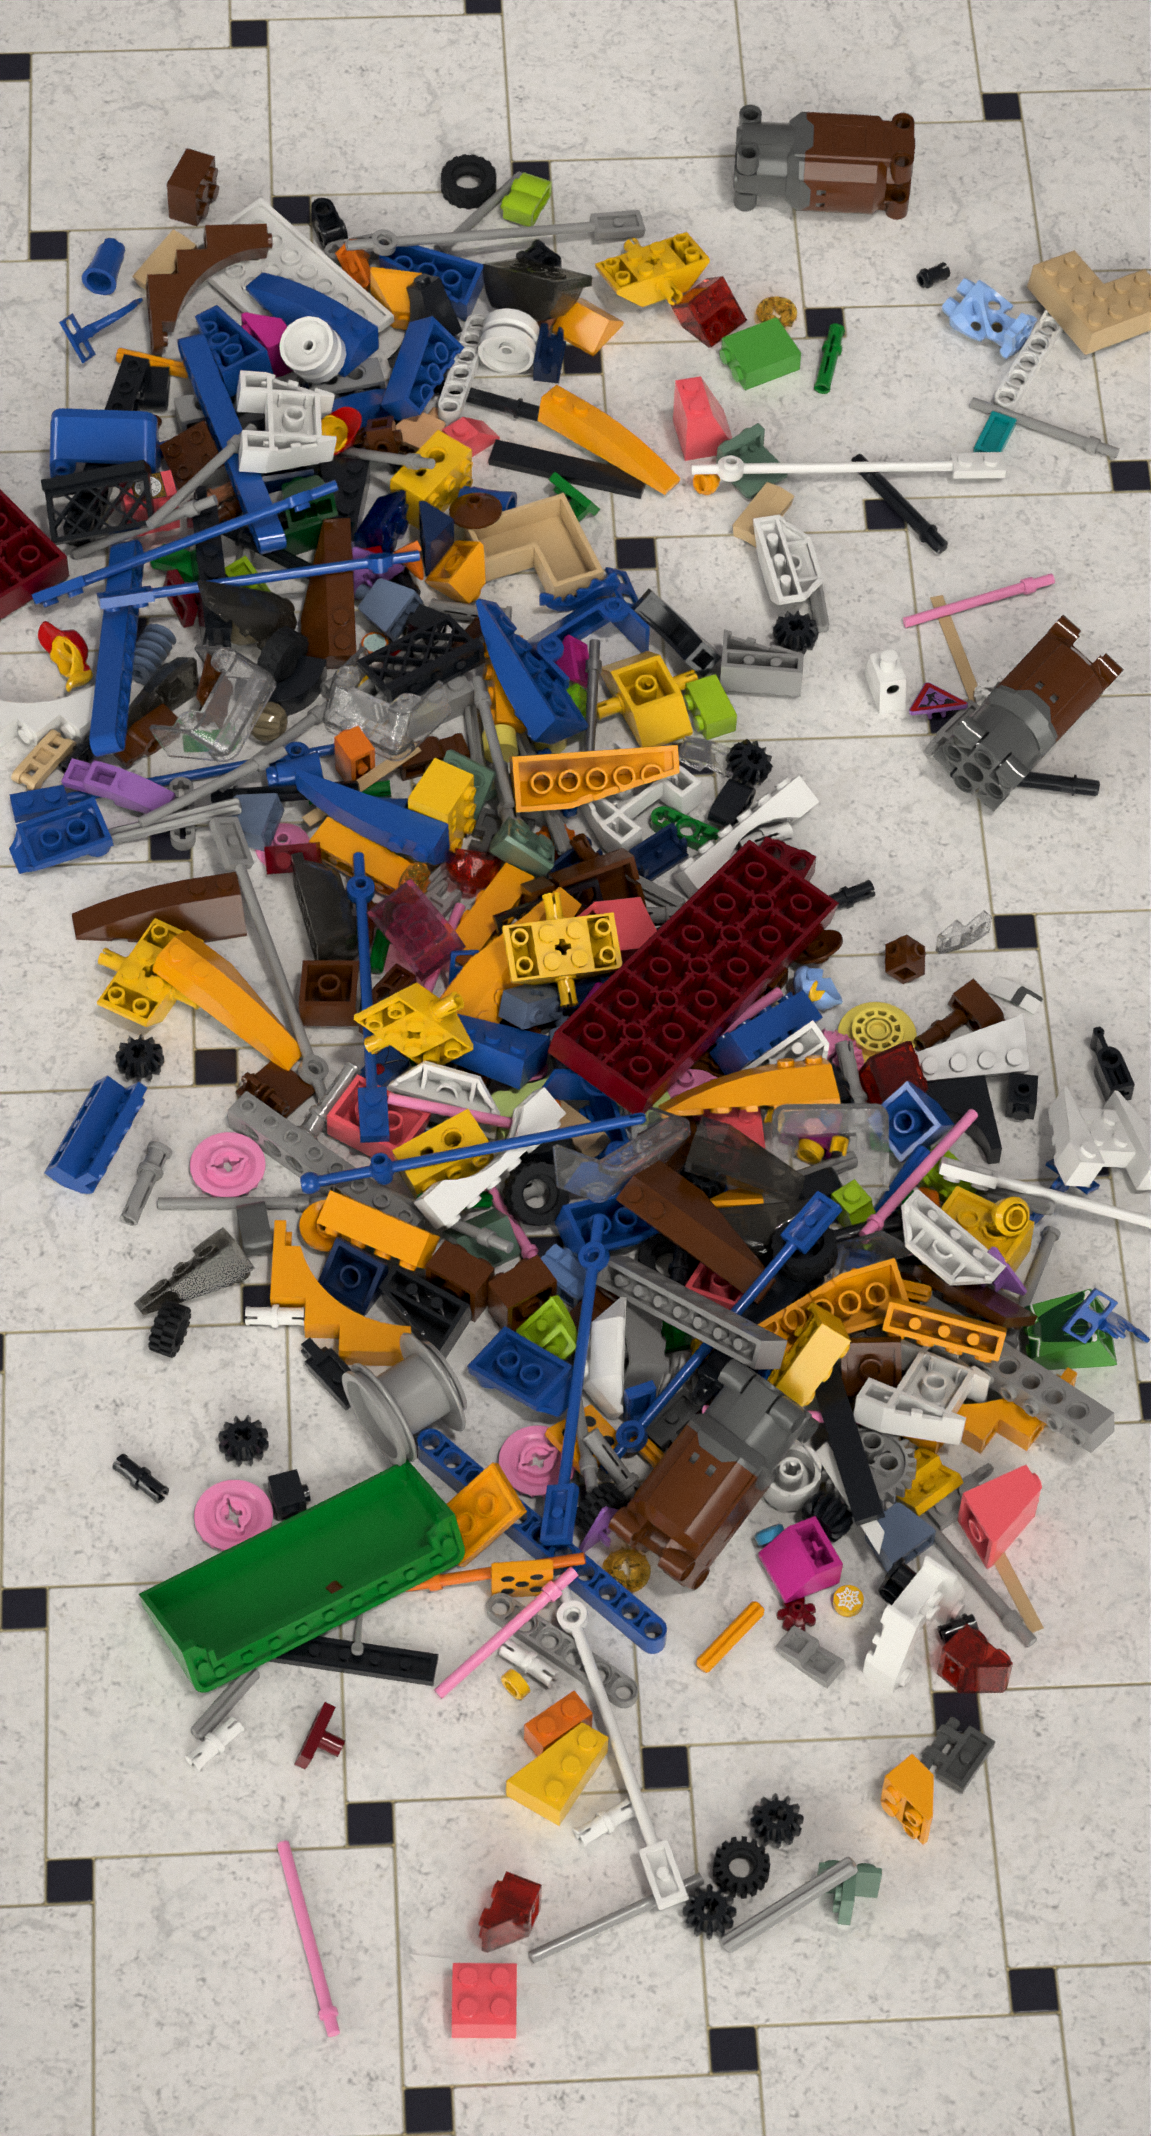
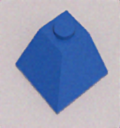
[867,1081,955,1162]

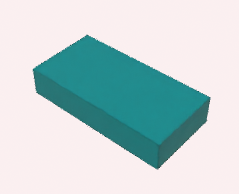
[973,411,1017,452]

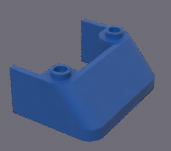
[49,408,161,478]
[527,597,650,693]
[542,1069,643,1191]

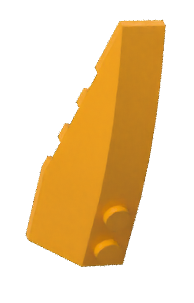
[537,384,680,495]
[509,745,680,813]
[440,887,582,1024]
[152,930,302,1071]
[658,1055,840,1117]
[758,1258,909,1353]

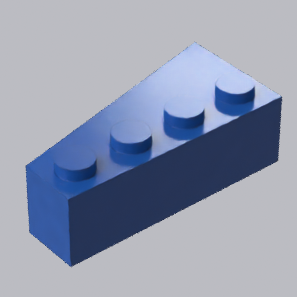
[379,245,485,322]
[195,305,273,397]
[381,316,464,421]
[709,990,823,1075]
[450,1014,551,1090]

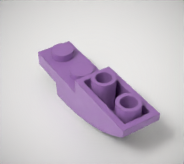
[61,758,176,814]

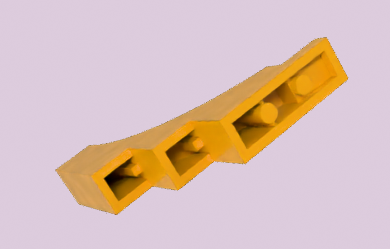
[270,1220,411,1366]
[901,1367,1078,1454]

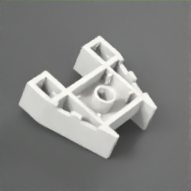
[236,370,337,473]
[578,740,702,853]
[1048,1087,1151,1190]
[853,1337,991,1445]
[863,1556,966,1693]

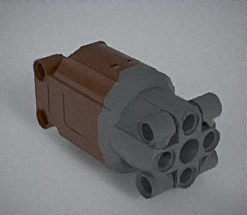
[733,104,915,220]
[933,614,1124,812]
[608,1359,819,1591]

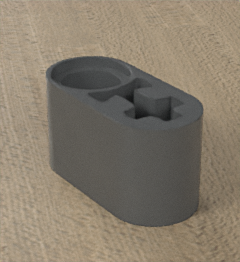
[236,1201,273,1257]

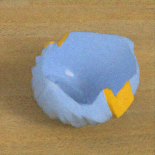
[793,966,843,1011]

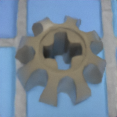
[249,702,288,743]

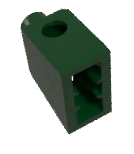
[282,475,338,528]

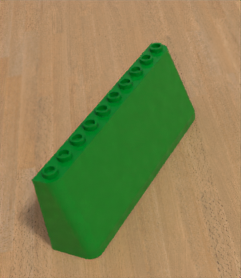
[139,1459,465,1693]

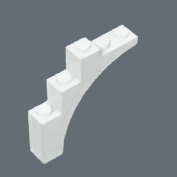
[0,685,95,749]

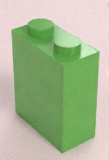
[719,317,801,391]

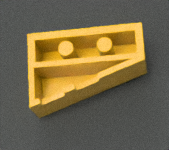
[767,1302,851,1407]
[506,1722,609,1826]

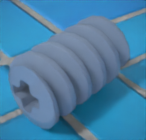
[132,624,176,685]

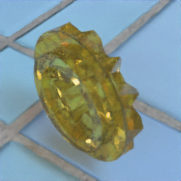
[756,296,797,328]
[398,862,431,906]
[602,1547,651,1593]

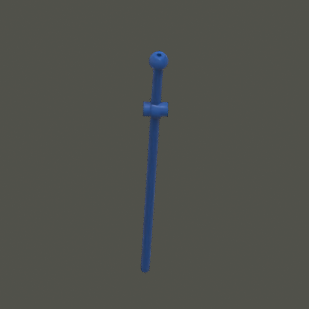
[300,1113,646,1195]

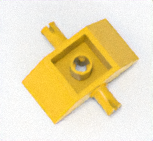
[595,232,710,307]
[597,651,698,747]
[502,892,622,1008]
[97,918,204,1027]
[354,982,474,1066]

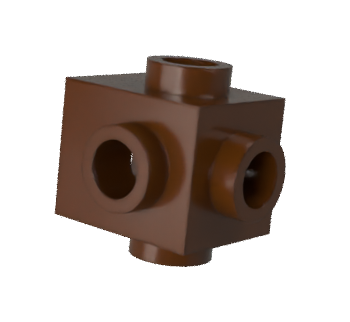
[364,416,403,454]
[885,934,926,984]

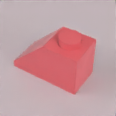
[442,417,500,457]

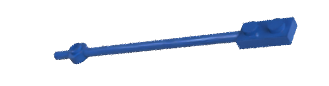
[32,480,339,608]
[97,550,420,612]
[9,742,335,823]
[347,852,389,1143]
[599,1191,842,1475]
[540,1215,610,1546]

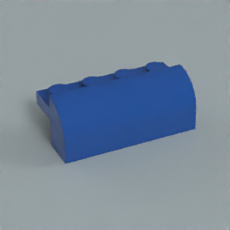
[44,1075,147,1194]

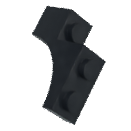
[631,589,722,678]

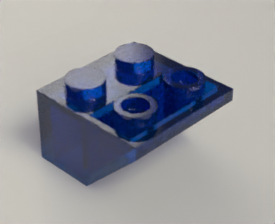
[354,490,409,554]

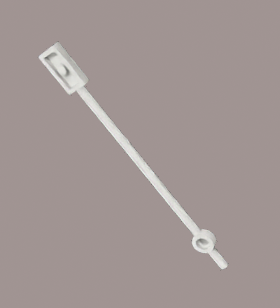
[691,452,1006,482]
[939,1156,1151,1228]
[553,1574,689,1910]

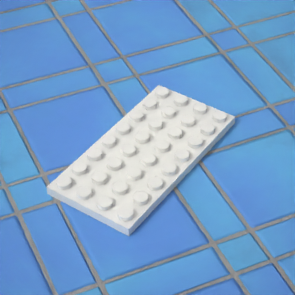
[196,198,395,333]

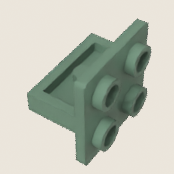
[443,749,497,821]
[817,1860,882,1925]

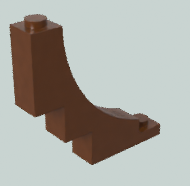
[146,224,273,357]

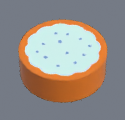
[361,632,388,656]

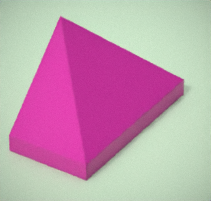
[555,635,589,688]

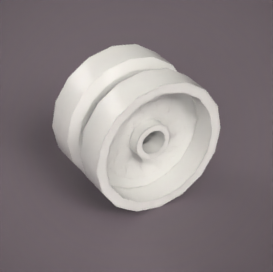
[478,308,540,374]
[279,316,346,384]

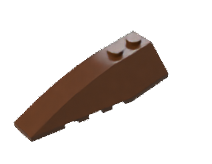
[301,518,357,669]
[72,872,247,943]
[616,1160,776,1305]

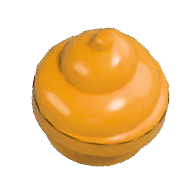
[693,474,720,495]

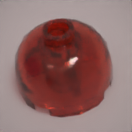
[446,848,502,894]

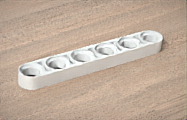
[994,310,1063,411]
[438,314,487,422]

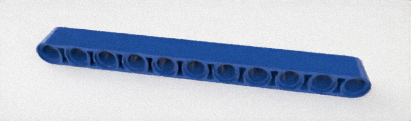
[177,333,287,555]
[89,539,144,757]
[417,1428,667,1654]

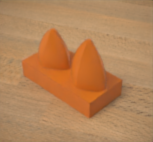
[335,239,371,292]
[393,540,424,580]

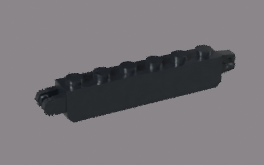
[187,486,232,656]
[691,1243,825,1407]

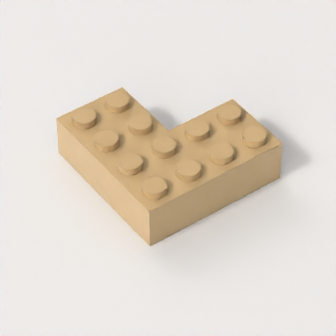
[1027,250,1151,355]
[465,493,604,601]

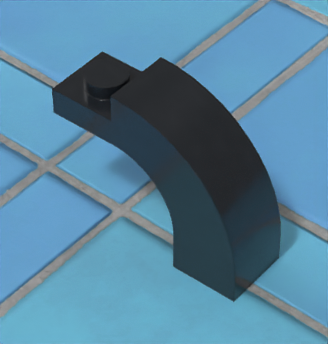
[234,655,327,716]

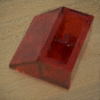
[670,276,747,348]
[858,1041,929,1113]
[937,1624,1013,1694]
[478,1871,542,1953]

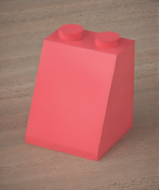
[673,376,732,461]
[577,897,657,965]
[958,1465,1042,1569]

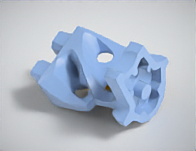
[942,278,1037,359]

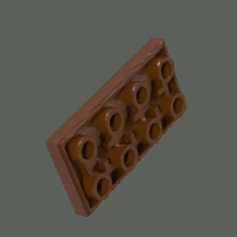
[912,1264,1037,1330]

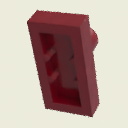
[163,569,198,628]
[264,842,323,875]
[294,1702,346,1770]

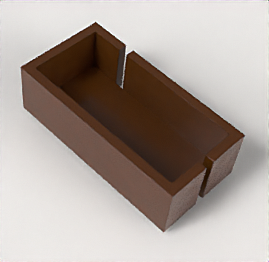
[520,848,647,917]

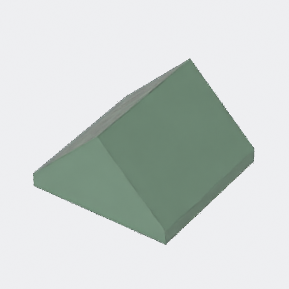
[442,1208,521,1268]

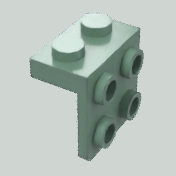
[716,423,788,499]

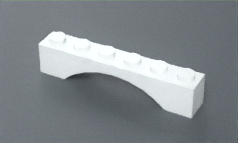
[673,775,819,899]
[413,1087,566,1229]

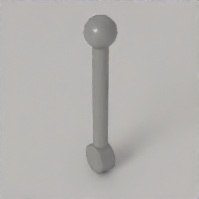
[351,1613,364,1655]

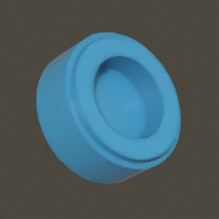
[754,1523,784,1546]

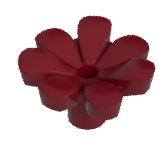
[776,1597,816,1632]

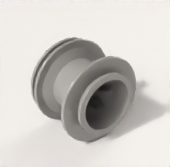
[342,1333,467,1466]

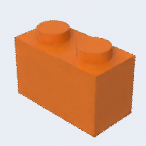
[334,726,375,781]
[524,1691,593,1756]

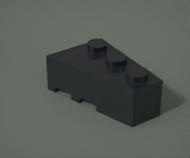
[318,456,370,542]
[379,1263,473,1359]

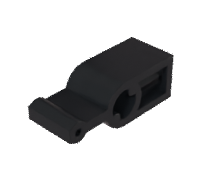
[1090,1026,1135,1102]

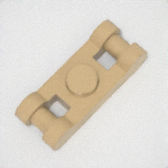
[11,729,77,791]

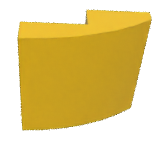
[889,1446,964,1516]

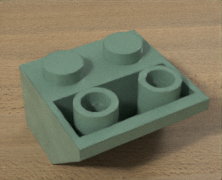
[489,817,555,879]

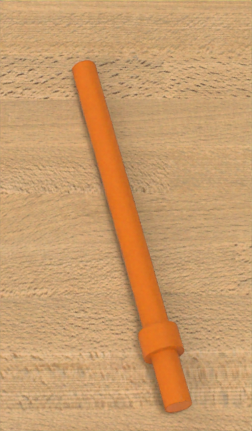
[406,1552,586,1592]

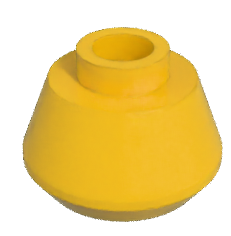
[991,1196,1030,1236]

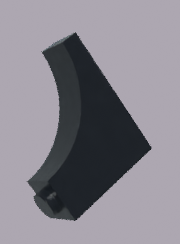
[387,274,462,368]
[917,1075,1002,1164]

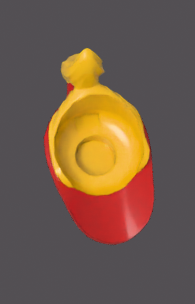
[321,407,362,456]
[38,621,93,692]

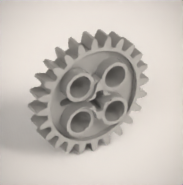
[821,1425,917,1508]

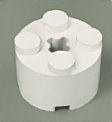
[763,1444,822,1513]

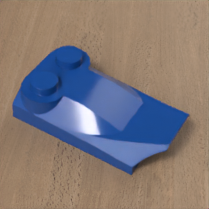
[9,797,114,874]
[467,1326,573,1417]

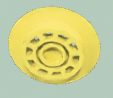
[838,1002,917,1070]

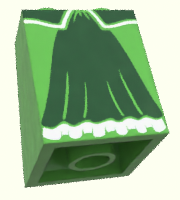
[1023,1289,1117,1370]

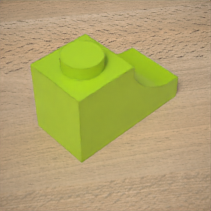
[831,1179,888,1248]

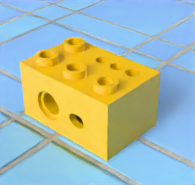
[390,430,473,529]
[408,758,476,858]
[392,1109,494,1200]
[941,1186,1035,1290]

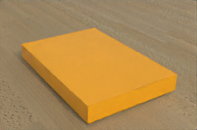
[447,1462,527,1567]

